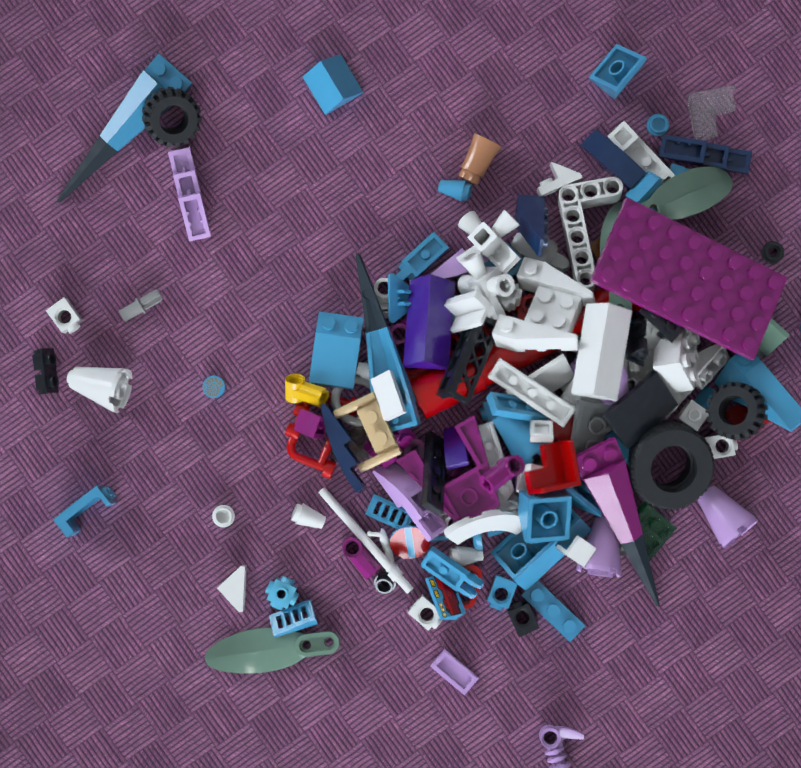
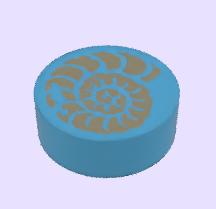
[203,376,226,398]

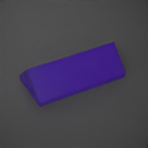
[403,274,455,370]

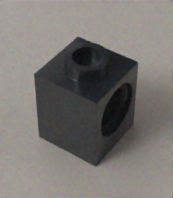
[507,600,539,637]

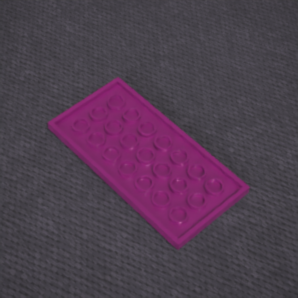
[590,197,788,360]

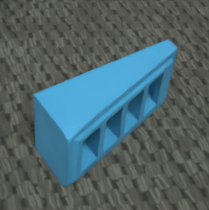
[365,494,412,529]
[269,600,318,637]

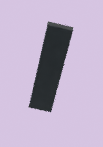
[421,431,446,516]

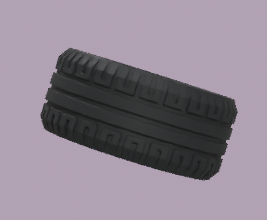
[626,420,715,510]

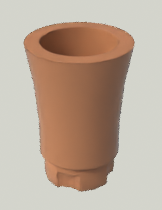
[458,133,502,185]

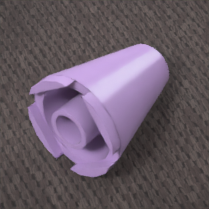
[698,485,758,549]
[576,514,622,578]

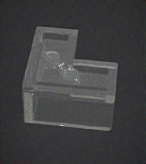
[687,85,736,140]

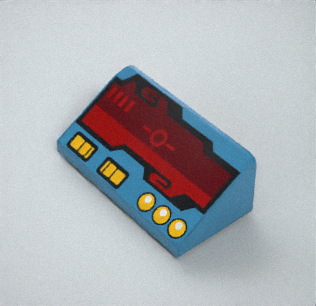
[425,576,466,620]

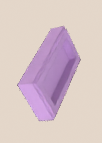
[430,648,479,695]

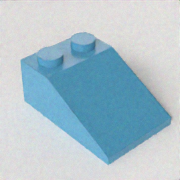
[309,311,364,390]

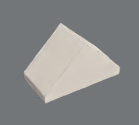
[217,565,247,612]

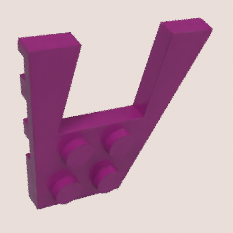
[396,415,501,522]

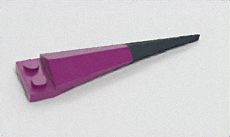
[576,437,660,607]

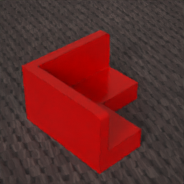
[524,440,581,494]

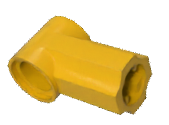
[285,374,329,408]

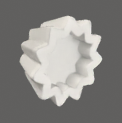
[496,284,522,312]

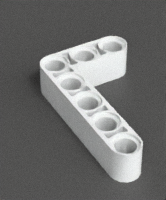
[558,177,623,292]

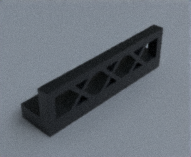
[436,317,496,405]

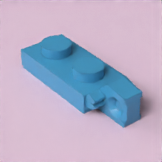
[396,232,449,282]

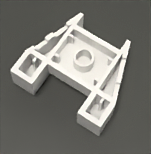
[492,257,595,352]

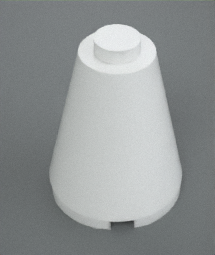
[67,367,133,413]

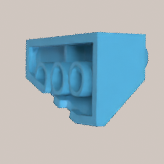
[714,354,801,432]

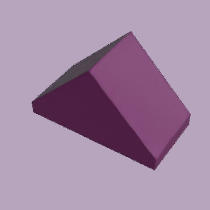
[293,409,326,439]

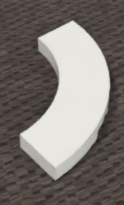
[443,509,522,545]

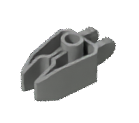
[510,233,571,273]

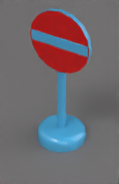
[390,525,483,559]

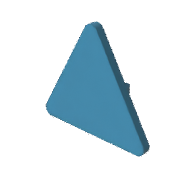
[388,273,411,323]

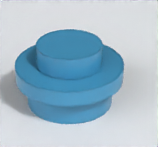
[647,114,669,136]

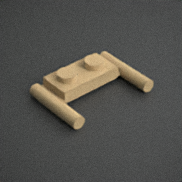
[333,392,402,473]

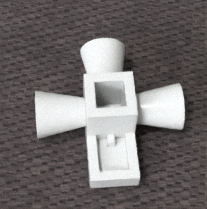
[456,209,521,274]
[458,250,515,320]

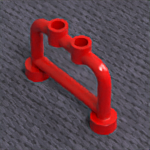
[285,392,357,479]

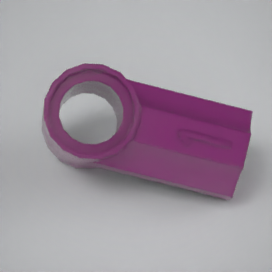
[479,455,525,494]
[342,536,381,579]

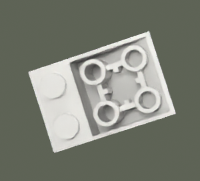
[653,328,700,394]

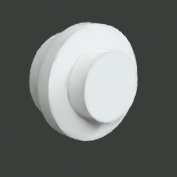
[212,505,235,527]

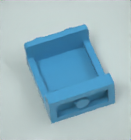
[53,485,117,537]

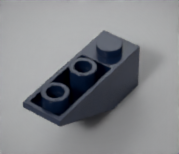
[515,194,548,257]

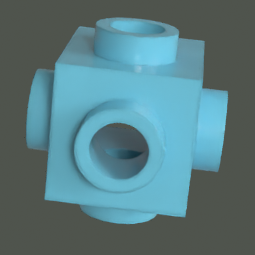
[265,576,299,610]

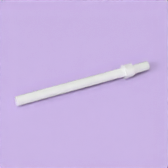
[318,487,414,594]

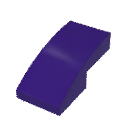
[444,426,470,470]

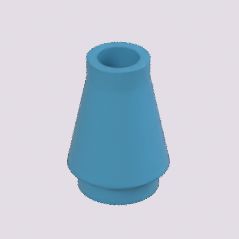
[438,179,472,202]

